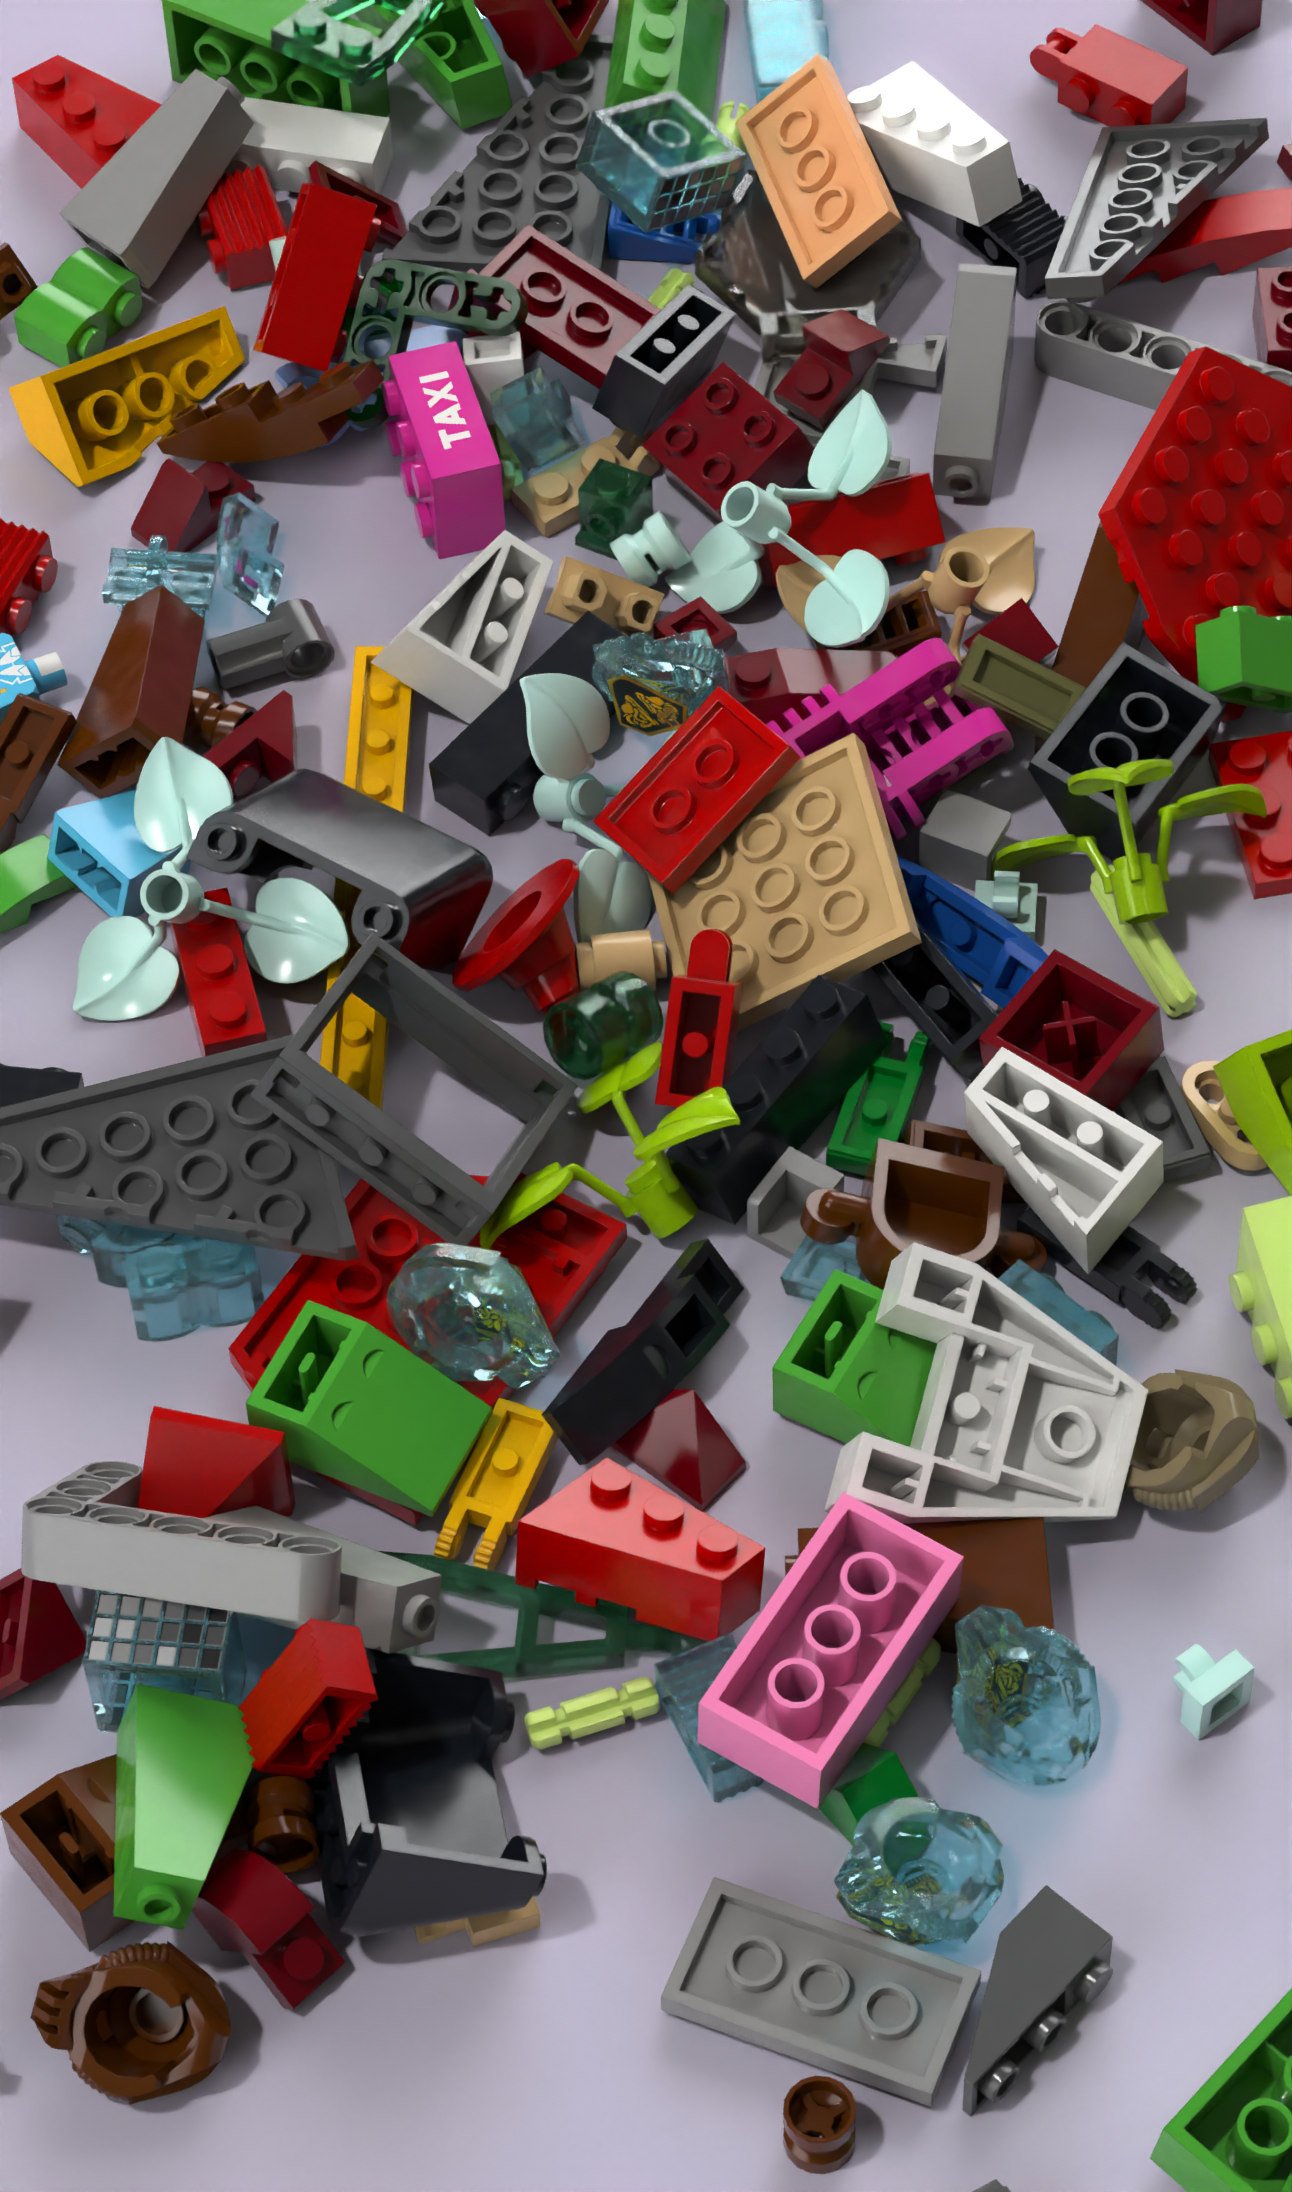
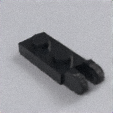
[1016,1207,1198,1329]

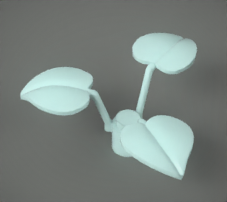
[665,389,892,648]
[519,673,678,943]
[73,737,350,1021]

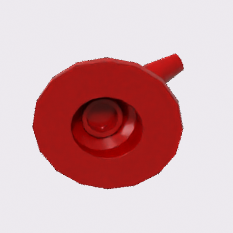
[452,859,580,1062]

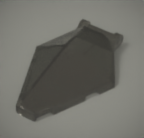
[694,170,921,364]

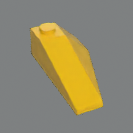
[8,306,245,487]

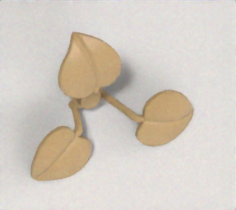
[776,527,1035,726]

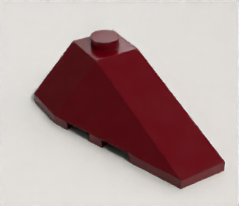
[717,648,914,733]

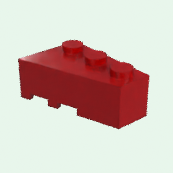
[12,55,162,189]
[515,1457,765,1644]

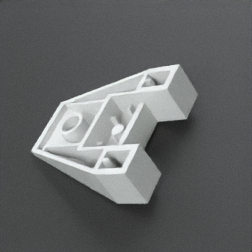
[824,1242,1148,1524]

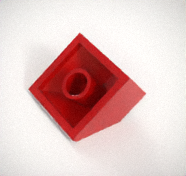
[137,1406,296,1518]

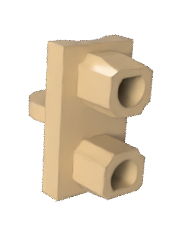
[544,556,665,646]

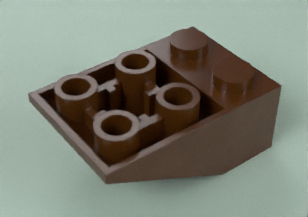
[0,1754,253,1952]

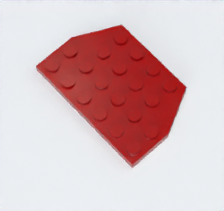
[1098,346,1292,723]
[228,1172,627,1526]

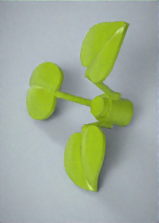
[991,759,1267,925]
[480,1041,740,1254]

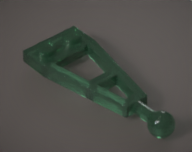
[271,0,446,88]
[365,1551,722,1679]

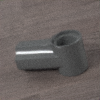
[206,599,335,690]

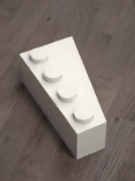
[847,61,1023,227]

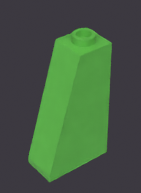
[113,1684,255,1930]

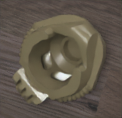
[1123,1369,1259,1512]

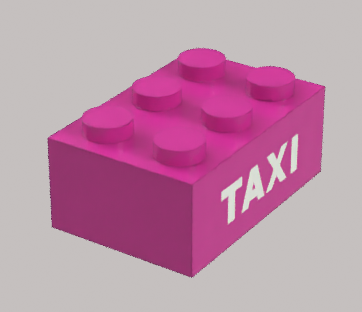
[382,341,506,560]

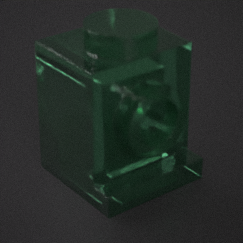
[575,458,653,561]

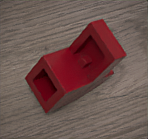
[192,1850,346,2009]

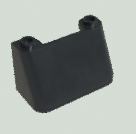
[186,769,493,975]
[305,1648,547,1937]

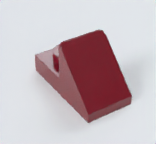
[773,309,890,430]
[131,458,256,565]
[202,690,298,800]

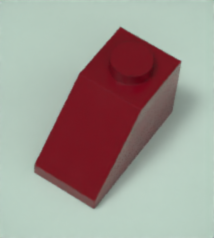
[960,598,1059,665]

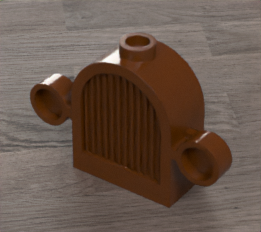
[800,1138,1047,1290]

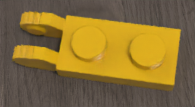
[434,1398,558,1578]

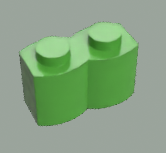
[14,247,143,367]

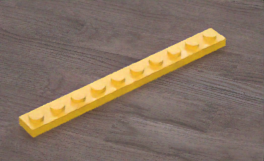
[320,646,414,1111]

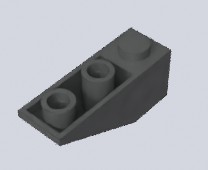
[962,1885,1113,2117]

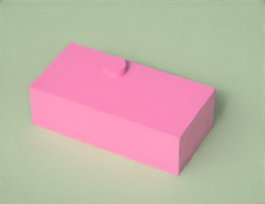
[697,1492,964,1809]

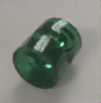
[543,971,663,1080]

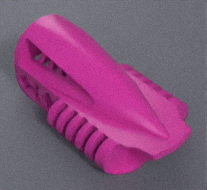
[766,638,1013,841]

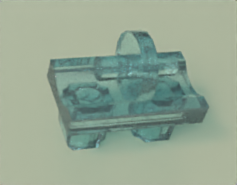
[102,535,218,619]

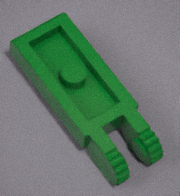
[826,1021,932,1176]

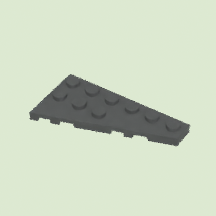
[1045,118,1269,303]

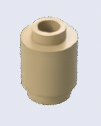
[575,929,667,997]

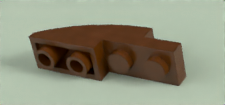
[157,359,384,463]

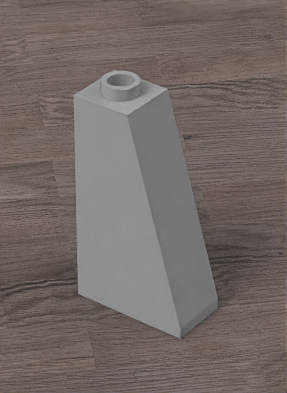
[59,69,254,289]
[933,263,1017,500]
[204,1505,442,1653]

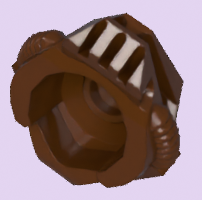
[30,1940,231,2105]

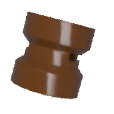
[182,687,257,749]
[244,1776,320,1875]
[783,2076,856,2174]

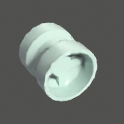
[610,511,691,588]

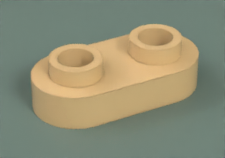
[1180,1061,1268,1171]

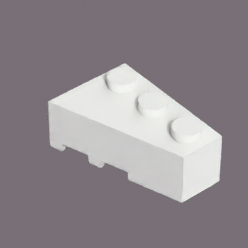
[371,530,553,724]
[964,1047,1164,1274]

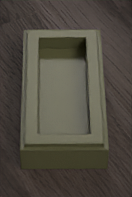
[950,634,1087,740]

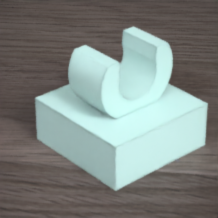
[975,871,1038,942]
[1173,1644,1255,1741]

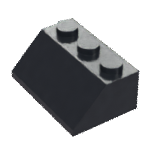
[1028,642,1227,861]

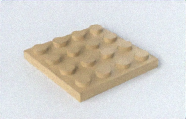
[647,733,922,1032]

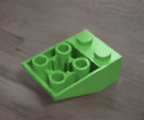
[772,1269,937,1447]
[245,1300,493,1517]

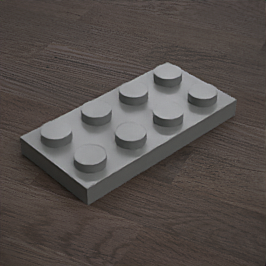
[661,1877,981,2107]

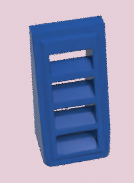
[608,191,726,265]

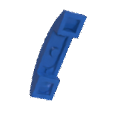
[896,854,1048,1009]

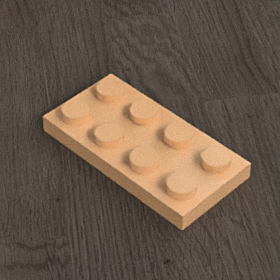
[735,54,902,289]

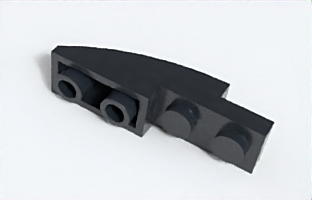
[542,1238,744,1465]

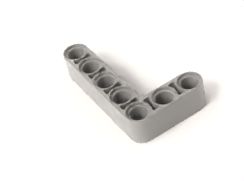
[1034,300,1292,410]
[21,1461,342,1622]

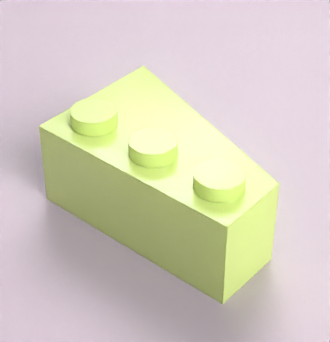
[1229,1196,1292,1419]

